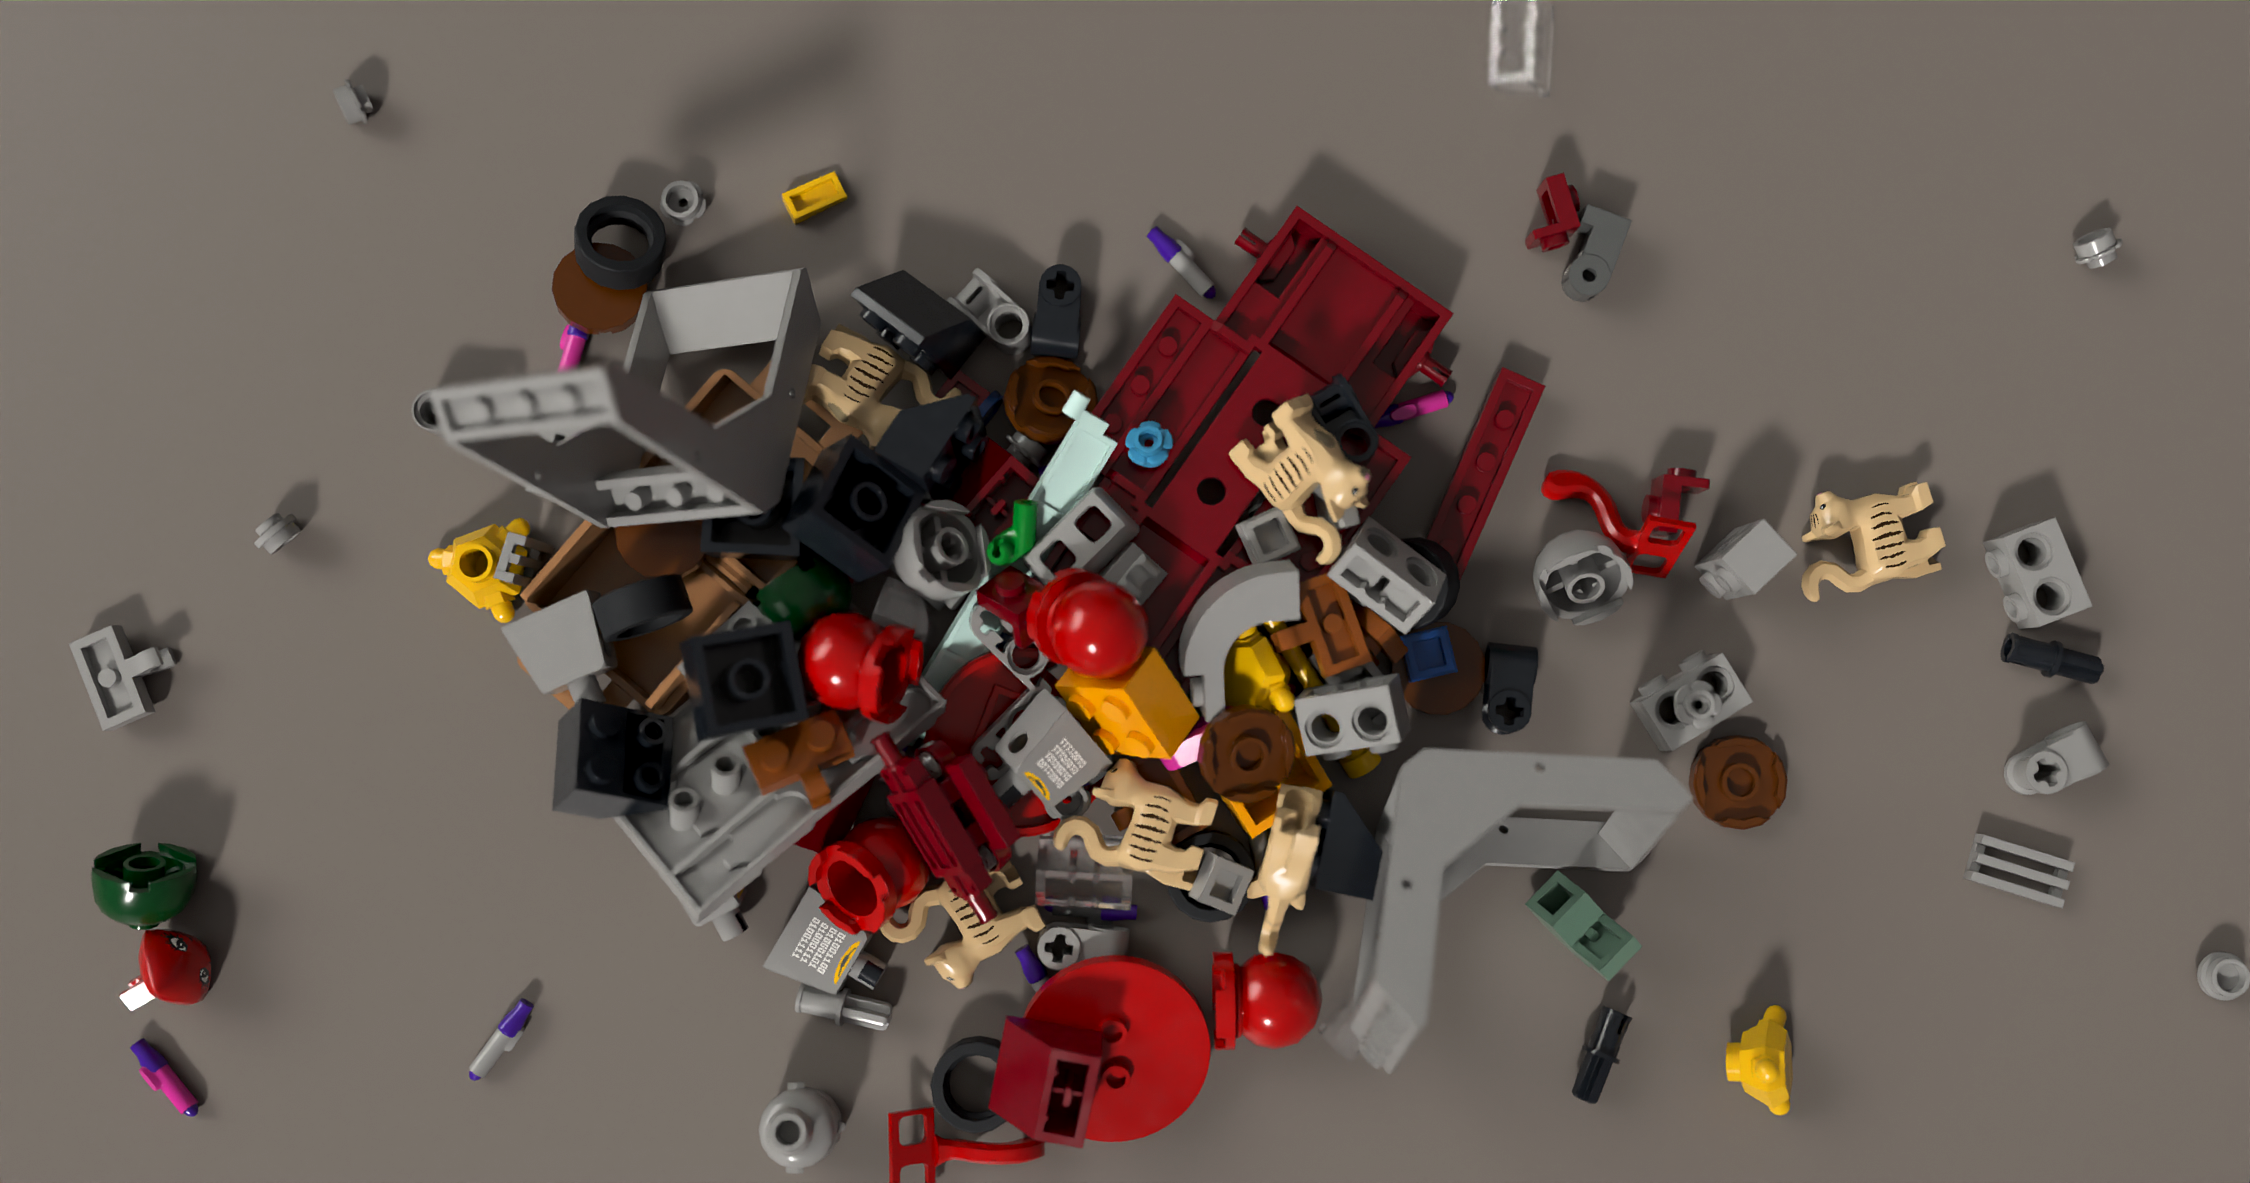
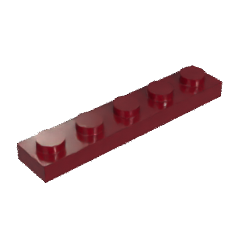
[1425,367,1546,580]

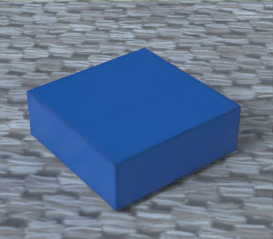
[1399,625,1458,683]

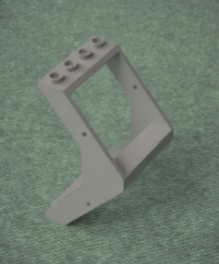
[429,267,821,528]
[1350,748,1694,1075]

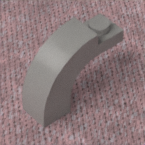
[1178,560,1300,722]

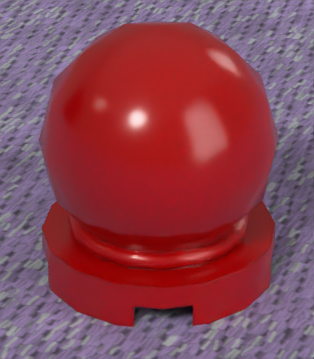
[1026,567,1149,680]
[797,613,924,725]
[808,816,930,935]
[1212,951,1323,1050]

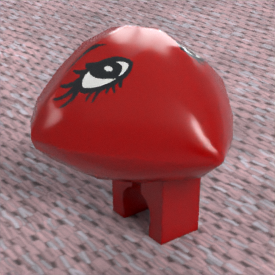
[119,929,211,1011]

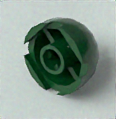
[752,555,852,643]
[91,843,197,930]

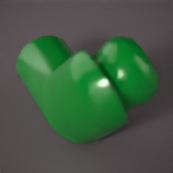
[986,499,1038,565]

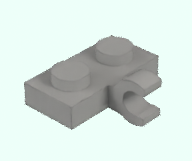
[69,625,177,731]

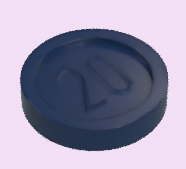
[979,390,1004,427]

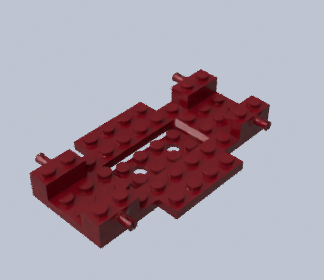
[1033,206,1454,695]

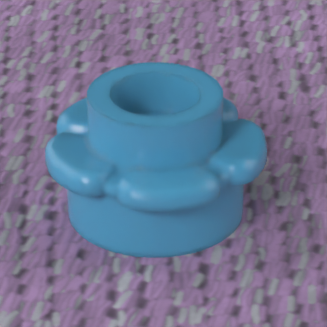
[1125,421,1173,468]

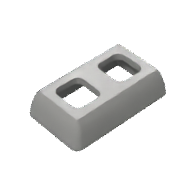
[1023,487,1139,586]

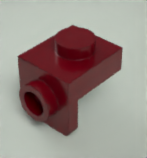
[1525,172,1581,252]
[1641,468,1710,537]
[976,565,1045,649]

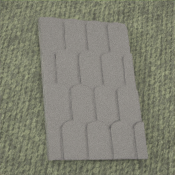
[613,602,946,924]

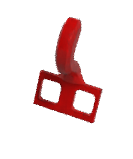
[1541,470,1696,579]
[888,1106,1045,1183]

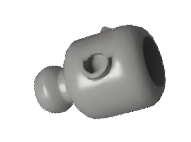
[759,1082,847,1174]

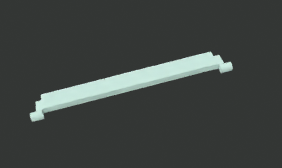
[909,390,1118,746]

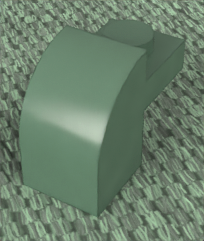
[1525,870,1642,981]

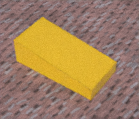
[782,171,847,225]

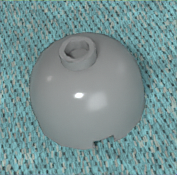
[893,500,991,601]
[1532,529,1634,625]

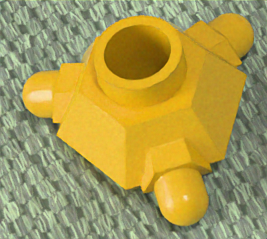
[428,518,531,623]
[1224,625,1295,712]
[1726,1005,1793,1115]

